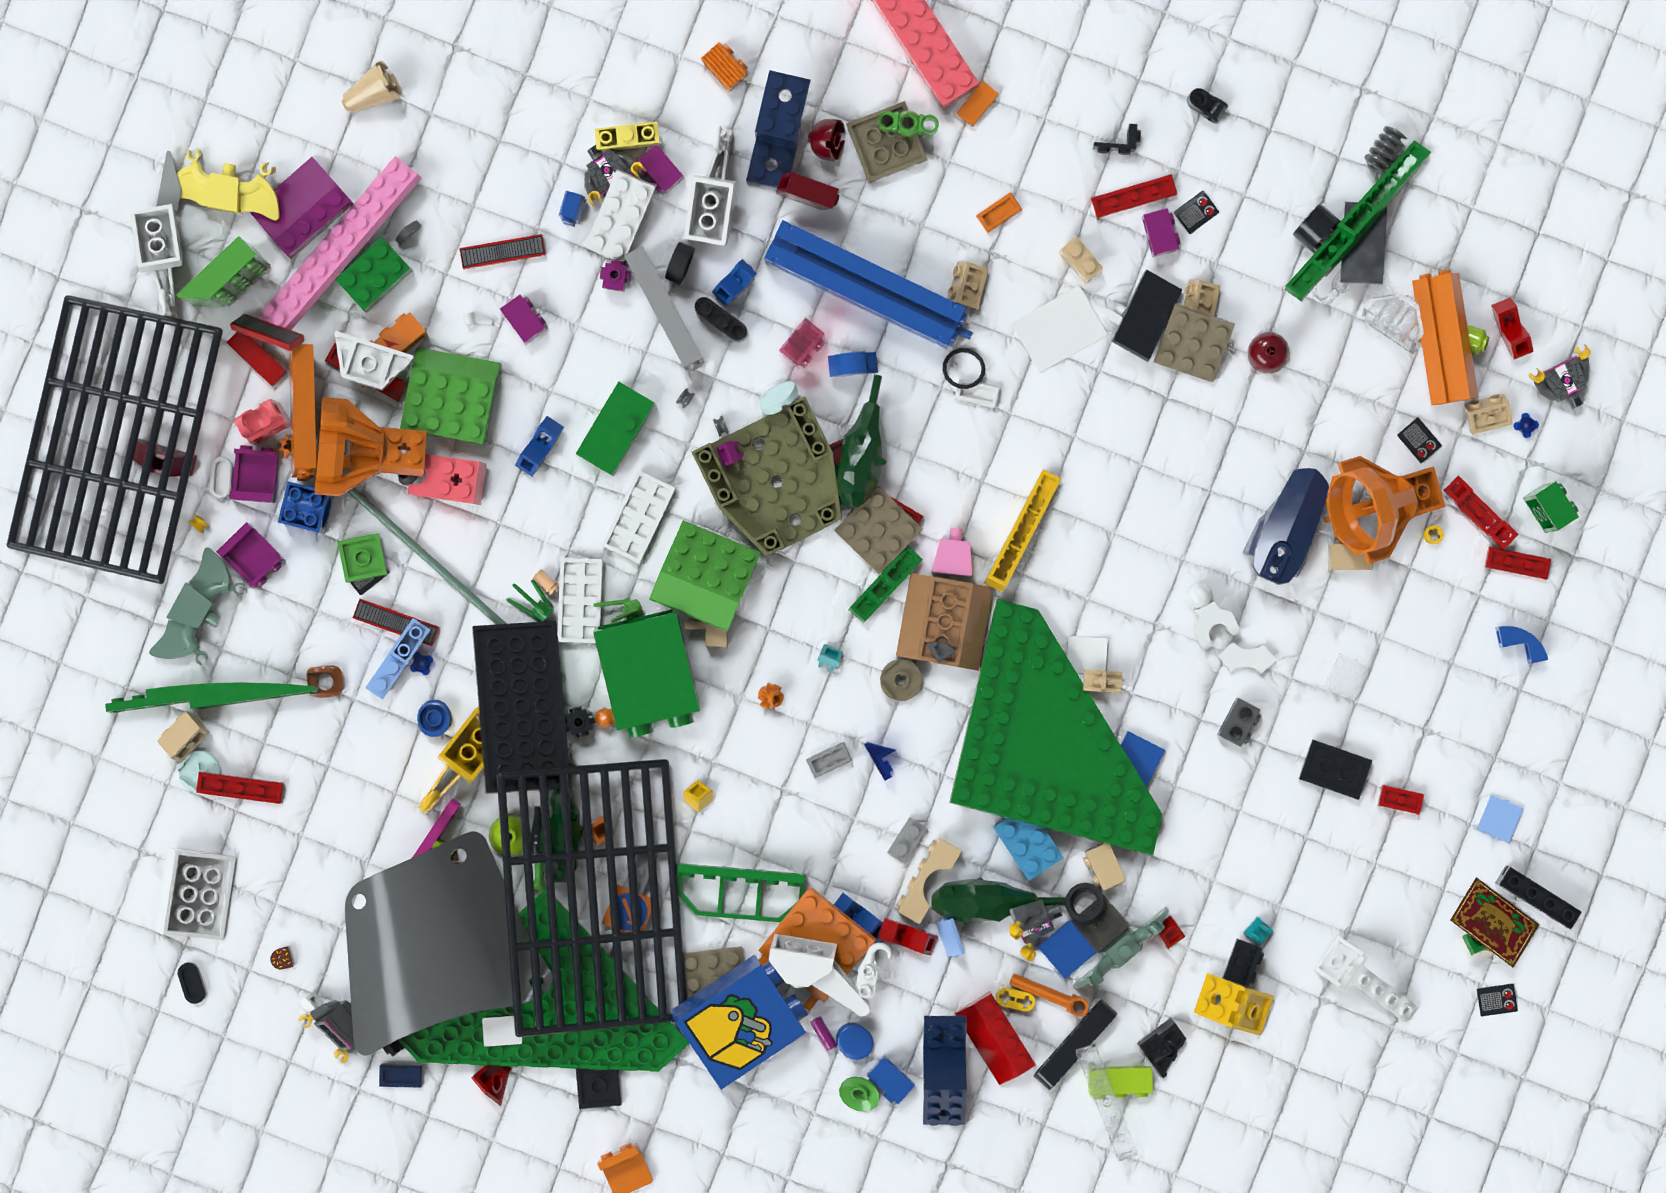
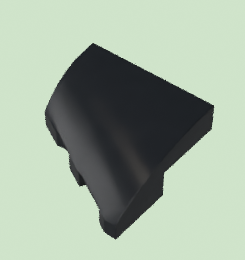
[1137,1018,1187,1078]

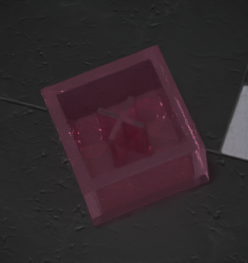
[778,318,826,370]

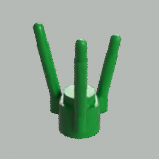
[506,579,554,621]

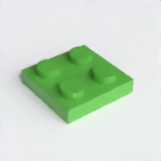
[337,533,388,583]

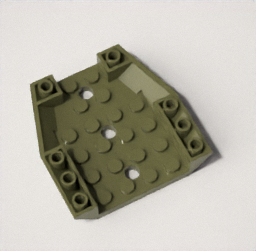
[691,396,842,556]

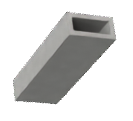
[624,246,704,372]

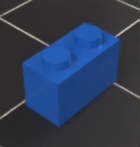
[867,1055,915,1104]

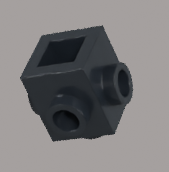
[565,706,595,738]

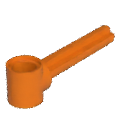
[1009,974,1089,1017]

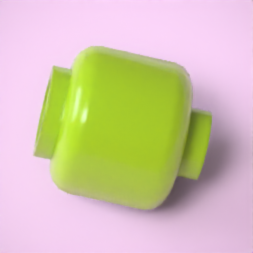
[1467,325,1489,355]

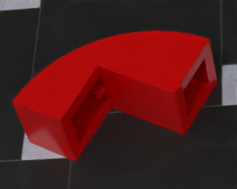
[1491,297,1534,360]
[878,918,938,956]

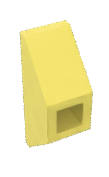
[594,122,660,151]

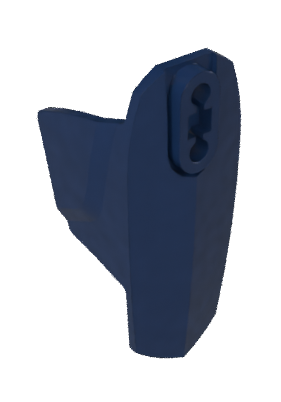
[1242,468,1329,585]

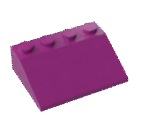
[250,157,354,259]

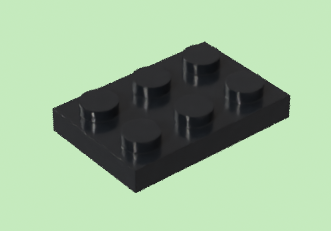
[1298,739,1373,800]

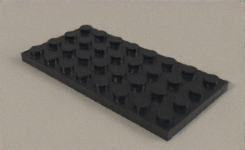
[472,621,571,794]

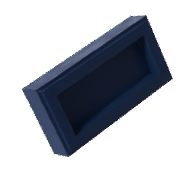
[379,1065,422,1088]

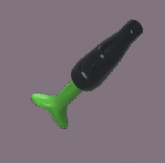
[525,806,546,892]

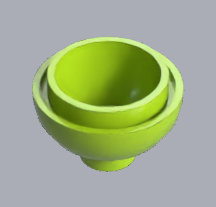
[489,814,531,857]

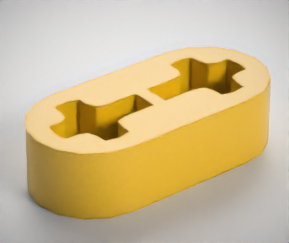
[996,987,1035,1011]

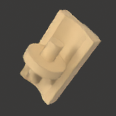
[1083,670,1123,693]

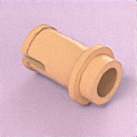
[532,569,559,596]

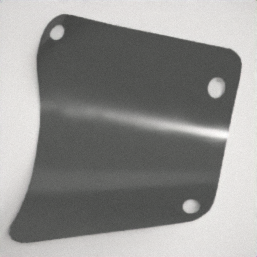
[345,831,553,1056]

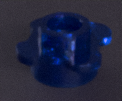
[1513,413,1539,438]
[410,652,433,675]

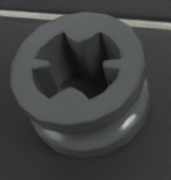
[676,388,695,409]
[713,416,729,437]

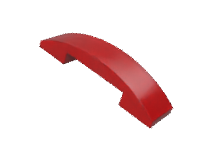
[1443,475,1519,550]

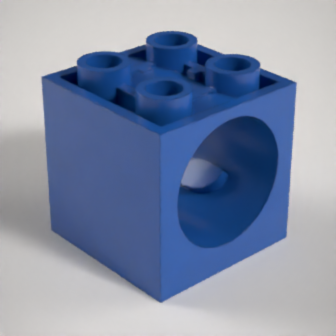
[278,481,334,534]

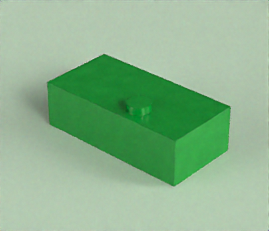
[575,381,656,476]

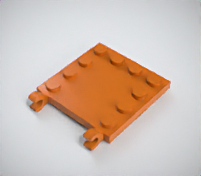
[758,886,876,1011]

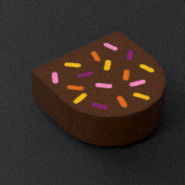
[270,946,295,970]

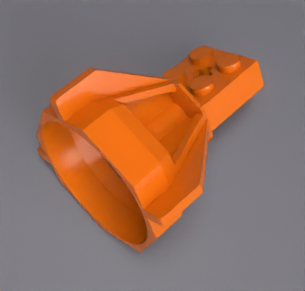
[314,397,427,496]
[1324,456,1446,564]

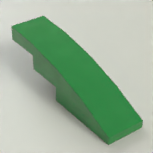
[848,545,923,624]

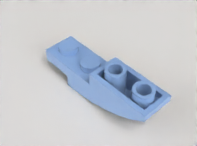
[365,618,430,700]

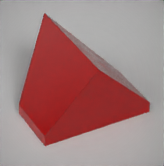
[471,1065,512,1106]

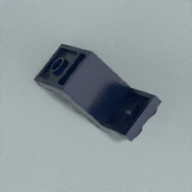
[746,70,811,188]
[923,1016,967,1126]

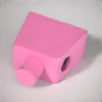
[931,528,972,577]

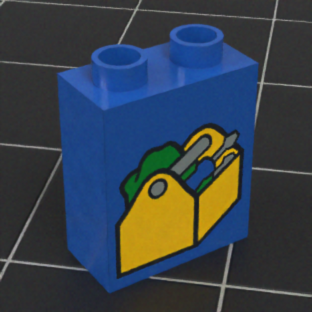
[670,954,808,1090]

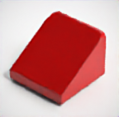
[1158,916,1185,949]

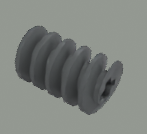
[1364,126,1408,174]

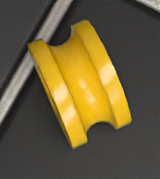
[188,514,210,534]
[1423,525,1444,544]

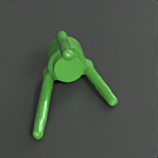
[593,597,643,623]

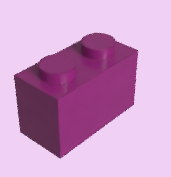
[637,144,685,195]
[1142,208,1181,258]
[500,294,546,345]

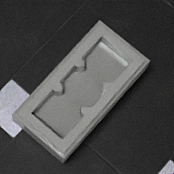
[806,742,853,779]

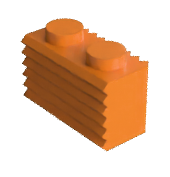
[701,42,748,92]

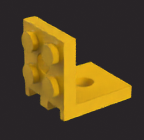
[1193,973,1275,1036]

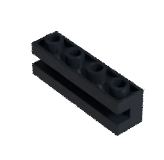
[1495,865,1582,930]

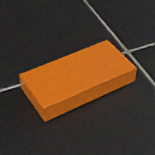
[956,81,999,127]
[976,192,1022,233]

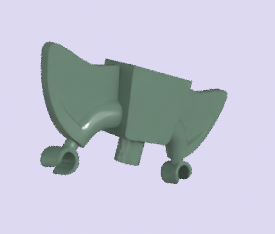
[149,547,245,665]
[1073,907,1169,989]

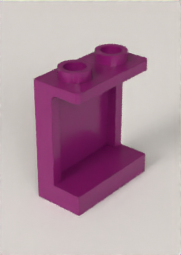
[229,445,279,503]
[216,522,285,588]

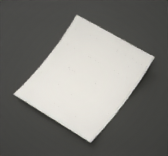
[1067,636,1108,674]

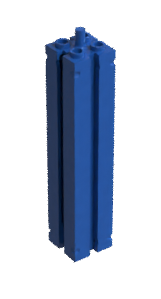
[764,220,973,350]

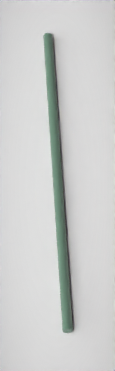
[348,488,565,679]

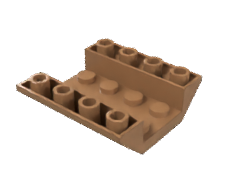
[896,573,993,671]

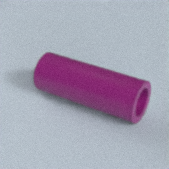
[810,1016,837,1051]

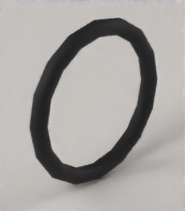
[942,348,985,389]

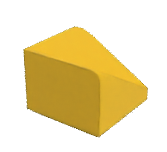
[683,780,714,812]

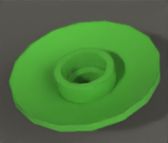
[839,1076,880,1112]

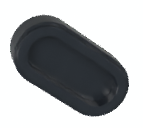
[177,962,206,1004]

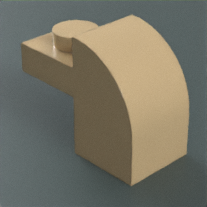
[684,617,727,647]

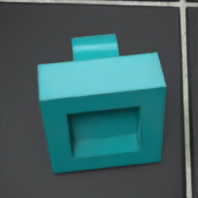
[817,644,843,673]
[1243,916,1273,946]

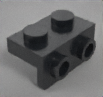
[1222,938,1264,988]

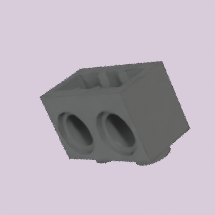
[1217,697,1261,747]

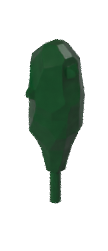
[835,374,887,508]
[540,748,584,882]
[931,878,1066,925]

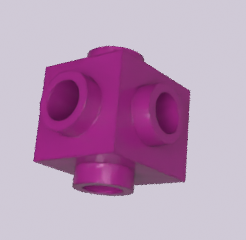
[600,260,631,292]

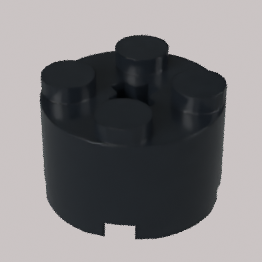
[1293,203,1341,254]

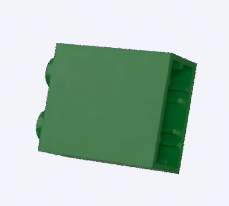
[593,609,700,738]

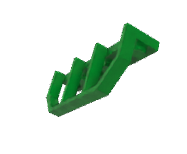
[678,862,805,922]

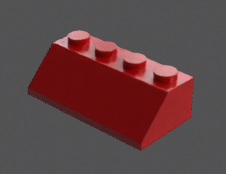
[955,991,1036,1085]

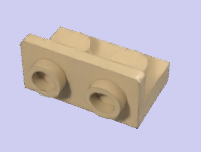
[948,262,988,309]
[1183,280,1220,316]
[1463,394,1513,435]

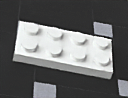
[585,169,656,261]
[601,470,676,564]
[557,558,603,643]

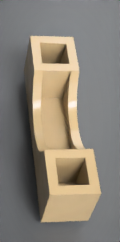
[896,837,962,924]

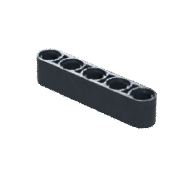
[1033,999,1117,1090]

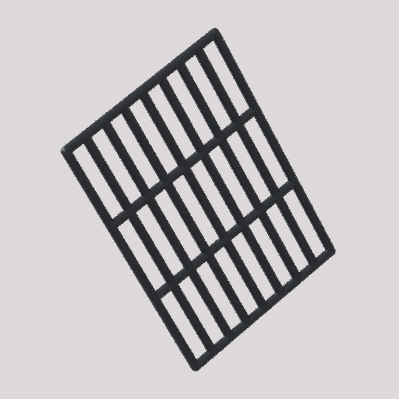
[6,295,223,584]
[497,759,687,1037]

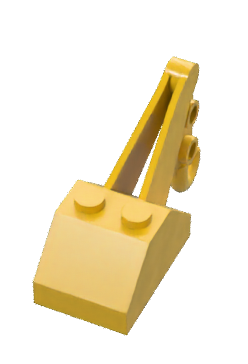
[418,707,483,814]

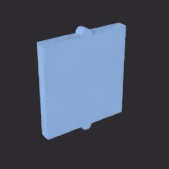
[1477,795,1523,842]
[936,918,965,958]

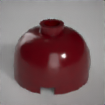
[808,119,845,161]
[1247,332,1290,374]

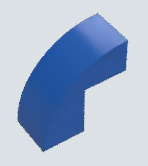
[515,416,564,477]
[1495,626,1548,663]
[834,893,883,943]

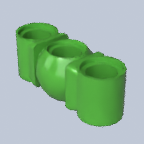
[878,110,939,137]

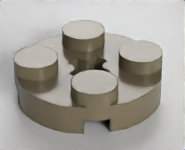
[880,659,922,701]

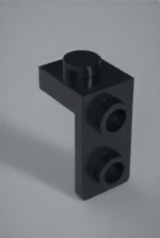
[1093,123,1141,155]

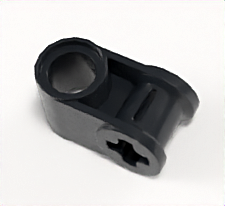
[1187,88,1229,124]

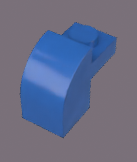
[712,259,757,307]
[828,351,878,377]

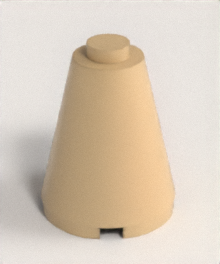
[341,61,402,113]

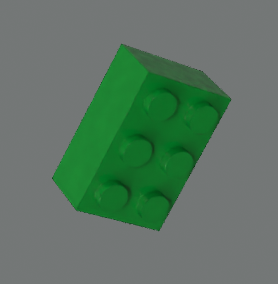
[335,237,413,313]
[1523,481,1579,533]

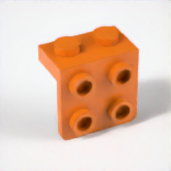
[597,1142,653,1193]

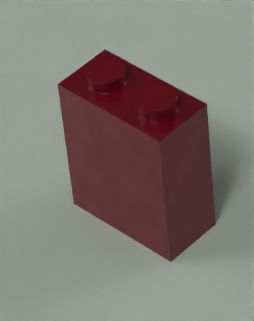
[776,172,840,210]

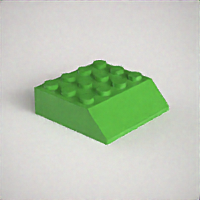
[176,236,270,307]
[400,347,501,445]
[649,520,761,632]

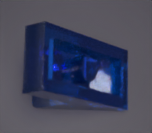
[864,742,896,781]

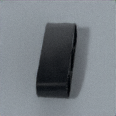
[694,297,748,343]

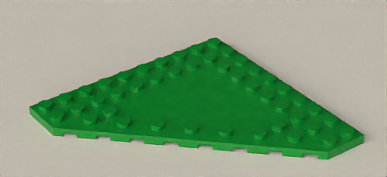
[949,599,1162,855]
[398,888,689,1072]

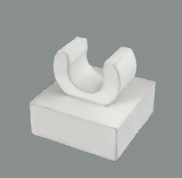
[1103,303,1126,327]
[299,991,324,1015]

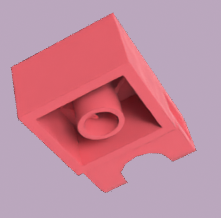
[233,399,291,445]
[407,454,487,505]

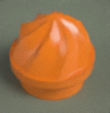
[594,707,615,728]

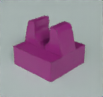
[716,440,744,467]

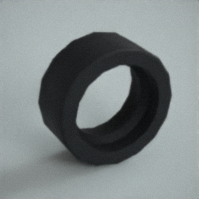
[665,242,695,285]
[1065,882,1107,925]

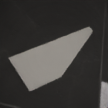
[156,151,181,211]

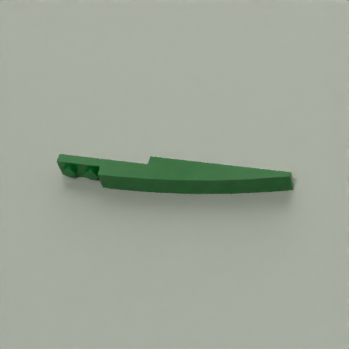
[1285,140,1431,302]
[105,682,319,713]

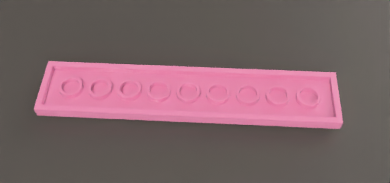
[259,156,422,330]

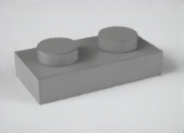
[887,817,927,864]
[623,854,658,894]

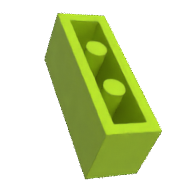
[1087,1065,1153,1098]

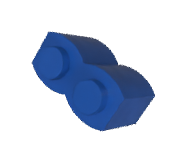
[558,191,587,227]

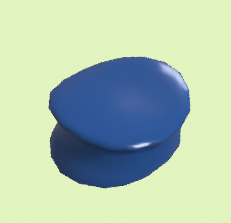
[417,700,452,737]
[836,1023,873,1060]

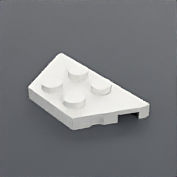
[335,331,414,391]

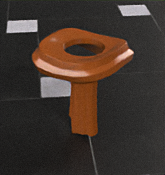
[306,665,344,698]

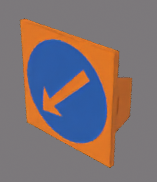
[601,884,651,933]

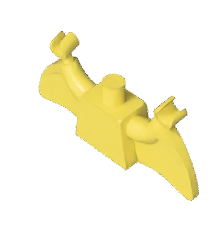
[177,149,280,221]

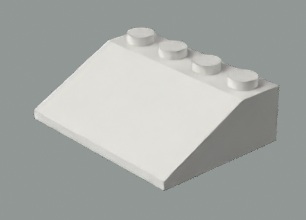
[155,847,236,940]

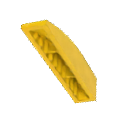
[984,469,1061,592]

